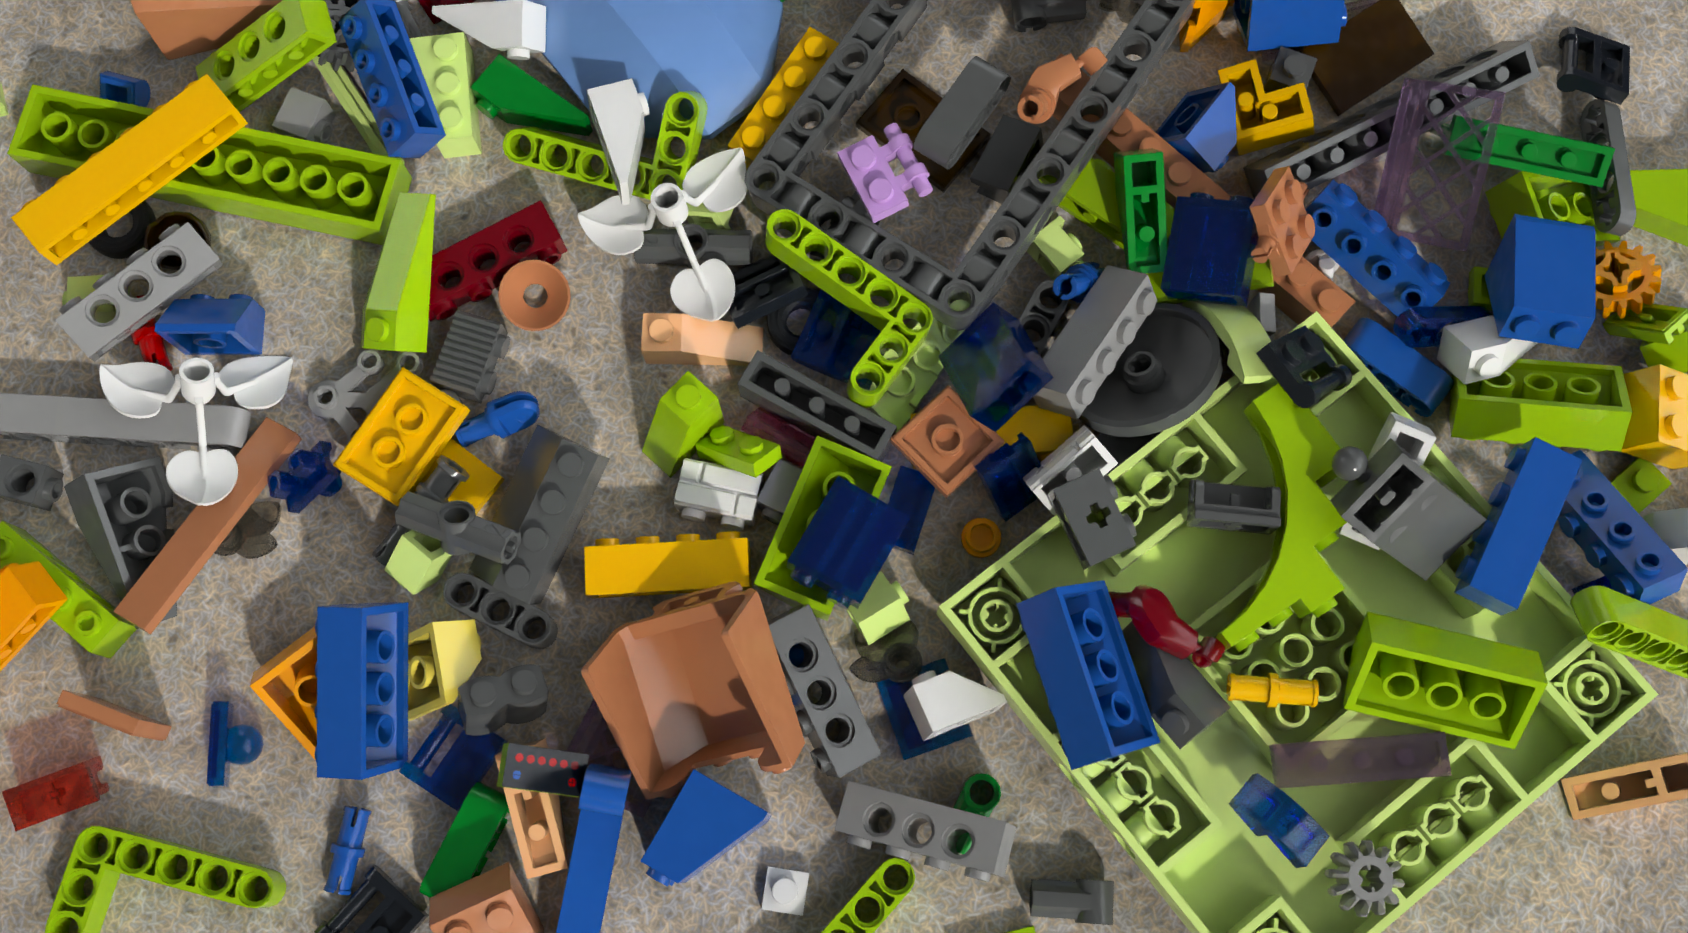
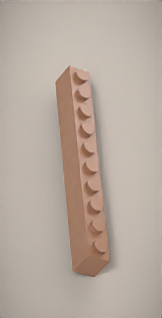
[1052,53,1356,328]

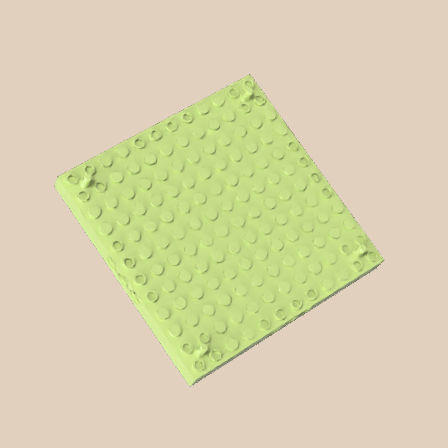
[936,311,1659,933]

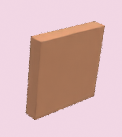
[890,385,1005,498]
[56,690,172,741]

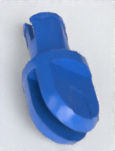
[1053,262,1105,303]
[455,391,540,447]

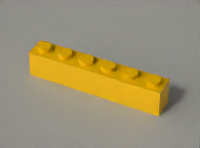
[11,74,248,266]

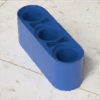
[1343,317,1454,417]

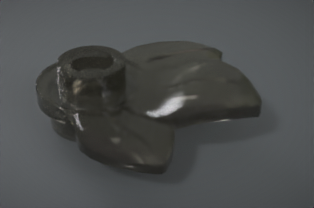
[214,501,282,559]
[849,620,923,683]

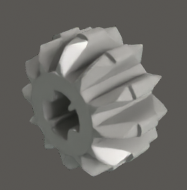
[1324,840,1405,917]

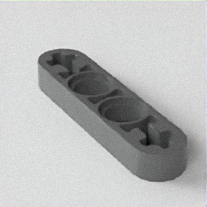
[1580,99,1636,236]

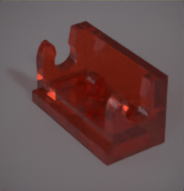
[2,755,109,831]

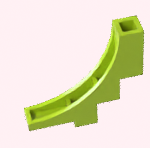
[1213,383,1347,652]

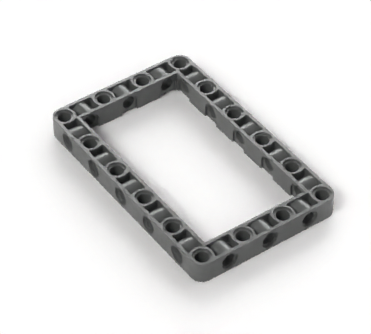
[745,0,1195,330]

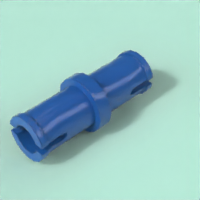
[323,806,372,895]

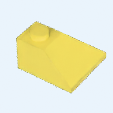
[408,619,482,721]

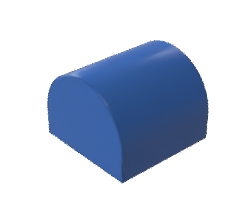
[100,71,151,107]

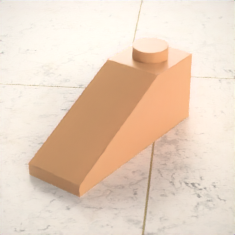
[641,313,764,366]
[495,738,569,879]
[1560,751,1688,820]

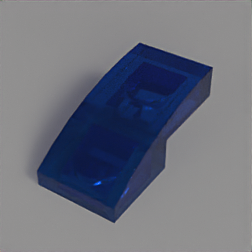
[1229,773,1330,868]

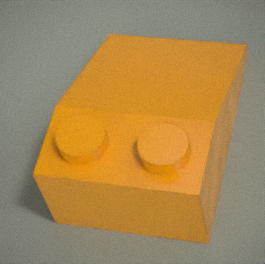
[250,626,317,759]

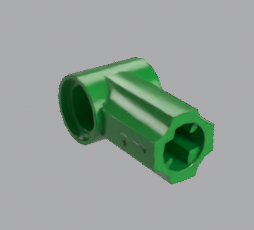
[953,773,1001,854]

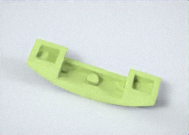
[1182,300,1278,384]

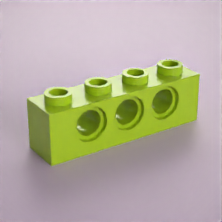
[195,0,337,113]
[0,521,137,659]

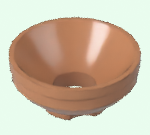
[498,260,571,331]

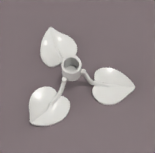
[578,148,748,322]
[99,356,293,506]

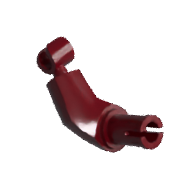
[1109,585,1225,668]

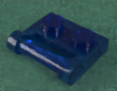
[876,658,973,761]
[399,704,508,811]

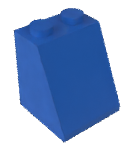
[1232,0,1347,52]
[1484,214,1596,349]
[641,769,771,886]

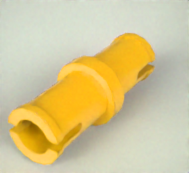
[1226,673,1319,708]

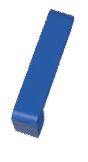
[556,763,632,933]

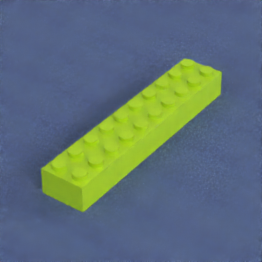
[7,84,412,245]

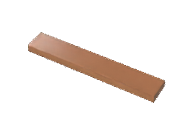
[113,417,302,635]

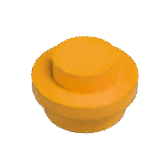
[961,518,1001,558]

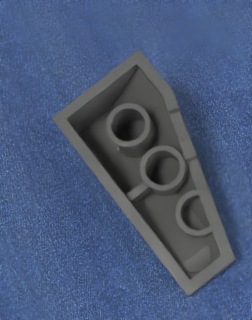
[64,456,177,629]

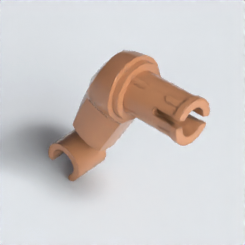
[1017,47,1108,124]

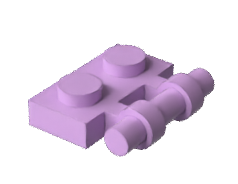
[837,123,933,224]

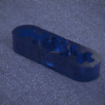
[1393,306,1492,348]

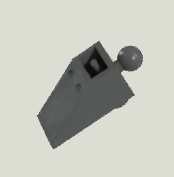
[1330,438,1487,581]

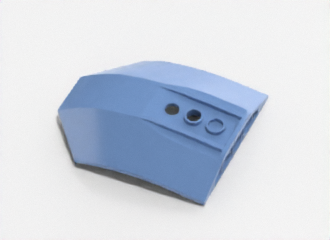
[495,0,784,140]

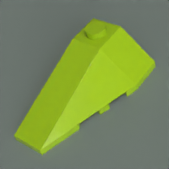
[360,193,436,353]

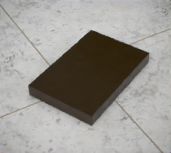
[1300,0,1434,116]
[856,69,991,193]

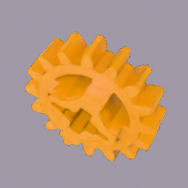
[1596,241,1662,319]

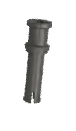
[372,455,470,566]

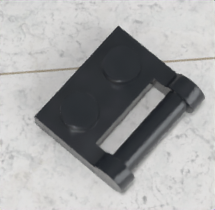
[1556,27,1630,105]
[729,254,808,329]
[1256,325,1352,408]
[314,865,429,933]

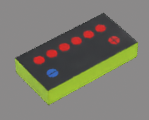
[497,743,589,797]

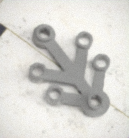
[308,349,463,442]

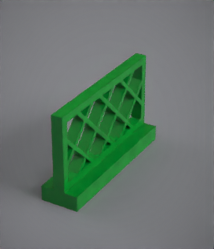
[1430,114,1616,187]

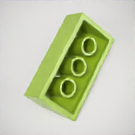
[1449,358,1632,452]
[753,435,892,621]
[1343,611,1548,749]

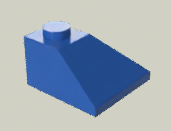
[1156,82,1237,173]

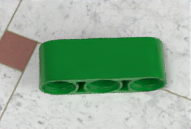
[419,782,510,898]

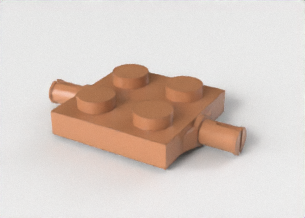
[1249,166,1315,277]

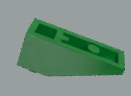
[470,54,593,136]
[1114,148,1168,274]

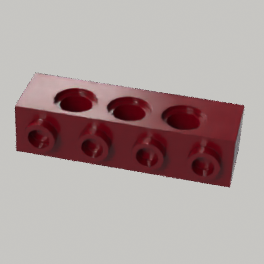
[429,200,567,322]

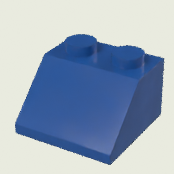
[155,294,266,355]

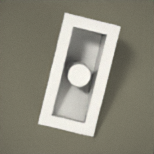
[903,670,1007,741]

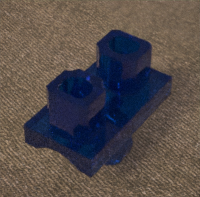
[267,441,342,514]

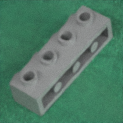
[1026,265,1158,419]

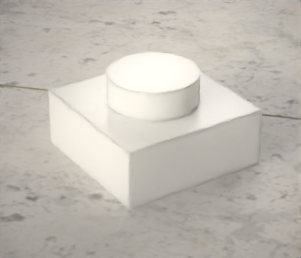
[761,866,810,916]

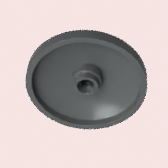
[1079,303,1223,437]

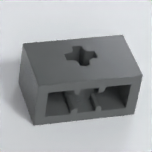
[1047,468,1137,570]

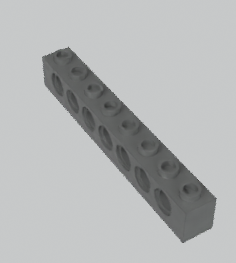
[1243,40,1540,200]

